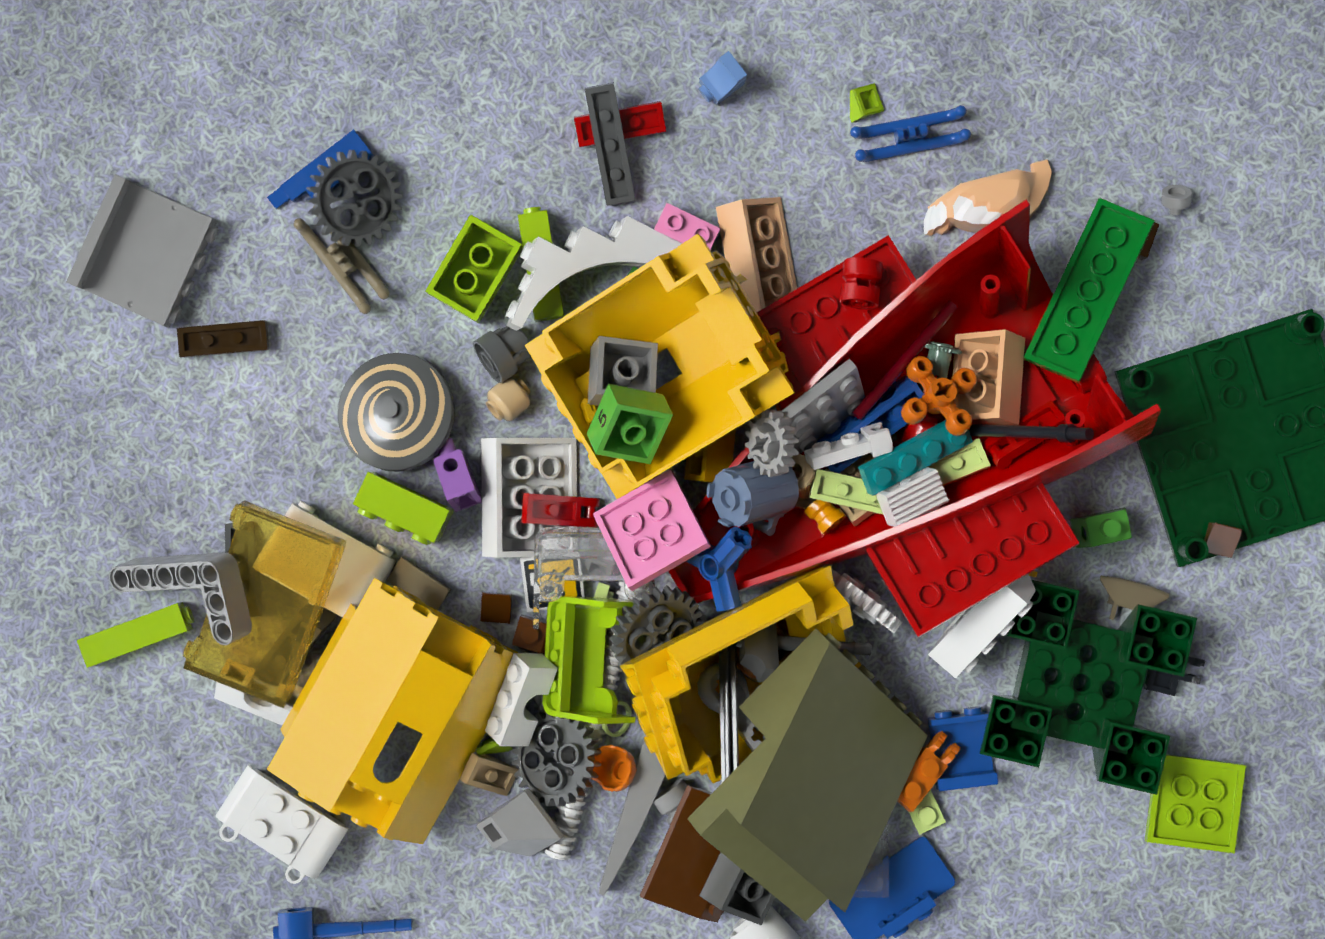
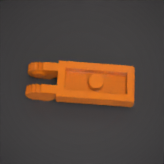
[897,731,960,812]

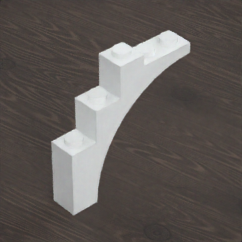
[505,216,682,331]

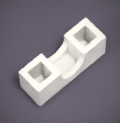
[485,653,558,746]
[214,658,303,725]

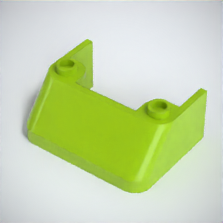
[542,596,636,724]

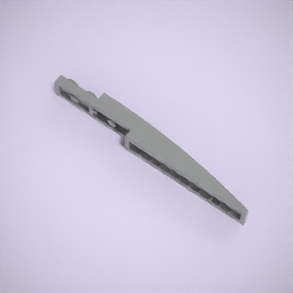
[599,613,707,895]

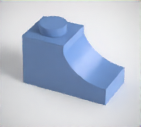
[698,51,747,105]

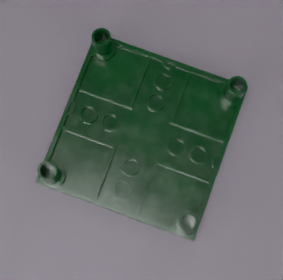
[1114,309,1325,567]

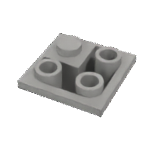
[476,788,564,857]

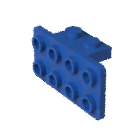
[829,836,955,939]

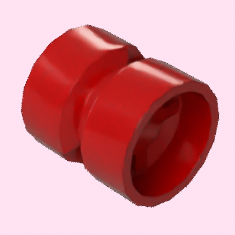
[840,257,883,309]

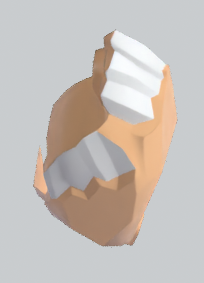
[924,160,1052,236]

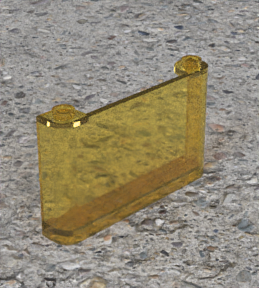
[183,500,347,708]

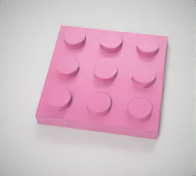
[593,469,711,591]

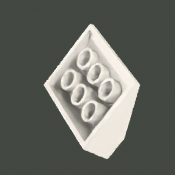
[481,438,578,558]

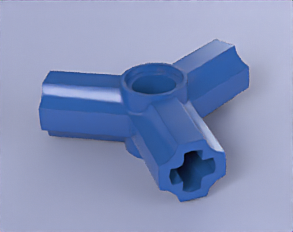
[686,527,752,612]

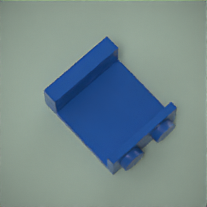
[928,707,998,791]

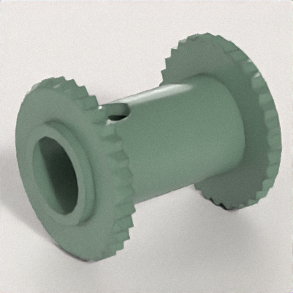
[917,341,962,392]

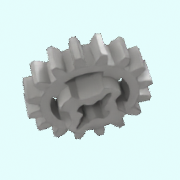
[745,409,799,477]

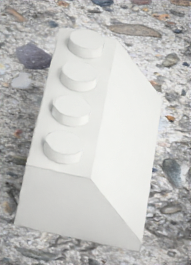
[928,574,1036,678]

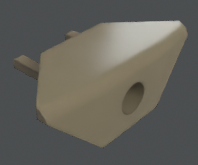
[1100,575,1170,620]

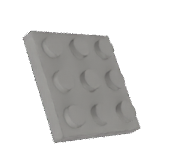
[782,359,865,454]

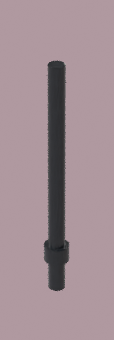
[969,424,1094,443]

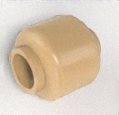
[486,378,530,421]

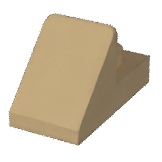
[459,753,519,796]

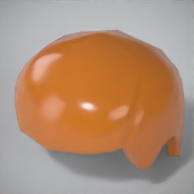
[591,745,637,792]

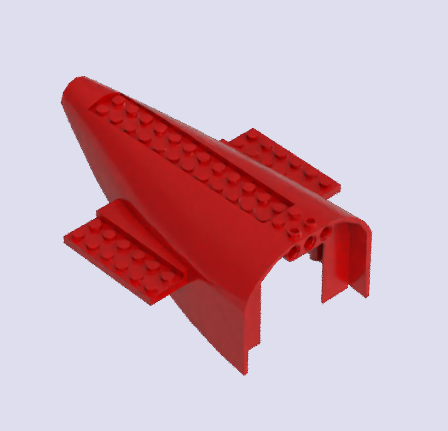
[668,199,1161,638]

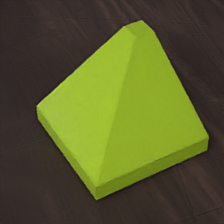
[850,83,884,122]
[476,737,513,755]

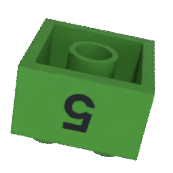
[586,384,673,464]

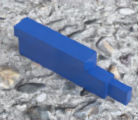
[267,129,373,210]

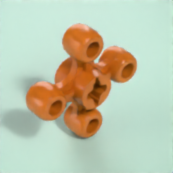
[901,356,977,436]

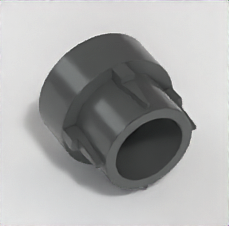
[473,326,531,383]

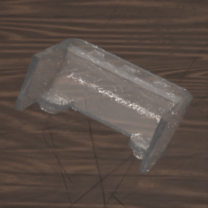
[533,527,655,629]

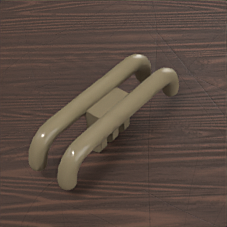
[293,206,390,314]

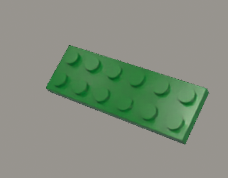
[1024,198,1155,383]

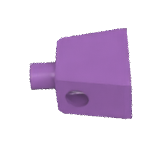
[433,438,482,512]

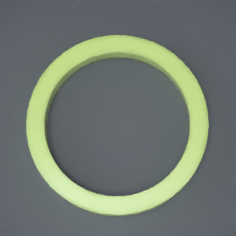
[602,700,632,737]

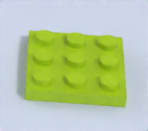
[1144,754,1246,854]

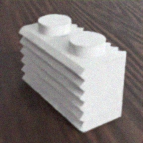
[876,467,949,527]

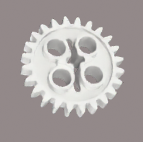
[824,567,902,633]

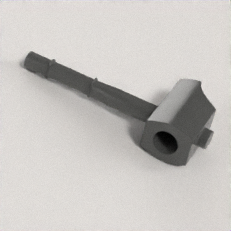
[734,623,872,682]

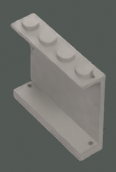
[66,174,218,328]

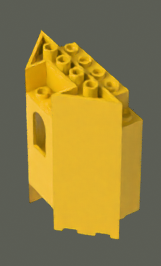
[525,234,794,499]
[619,566,861,784]
[267,578,519,844]

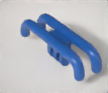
[850,105,971,162]

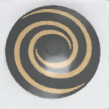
[338,353,455,472]

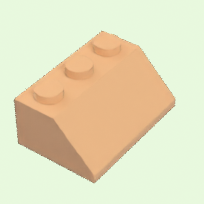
[952,329,1025,425]

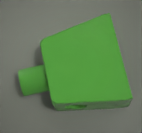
[1070,507,1132,548]

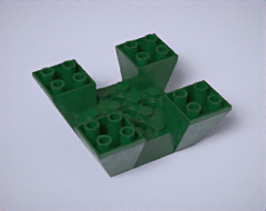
[979,580,1197,795]

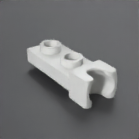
[804,422,893,470]

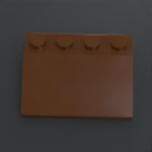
[640,785,724,923]

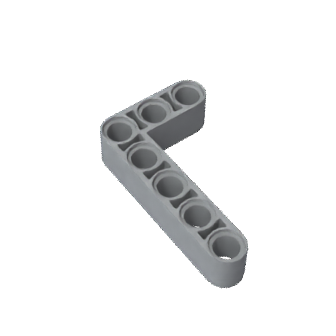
[109,552,252,645]

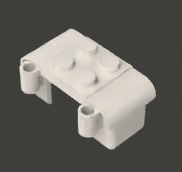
[216,764,349,884]

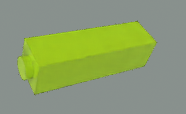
[518,206,564,322]
[77,602,194,668]

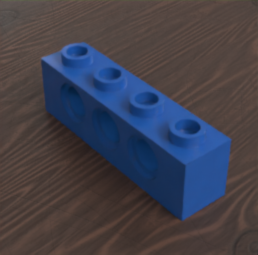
[817,375,923,473]

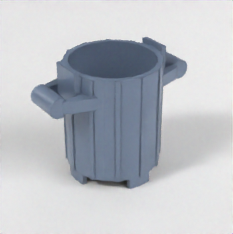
[707,461,799,536]

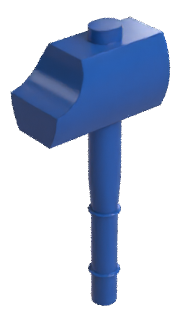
[273,907,412,939]

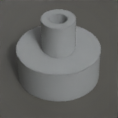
[1161,185,1192,215]

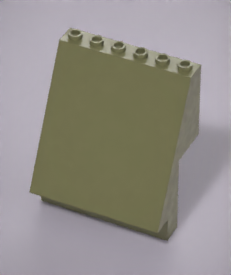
[687,628,928,922]

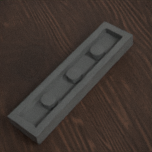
[584,82,635,206]

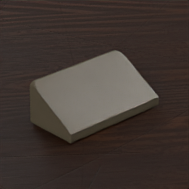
[386,557,452,610]

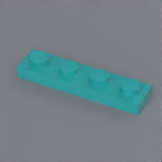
[858,420,973,496]

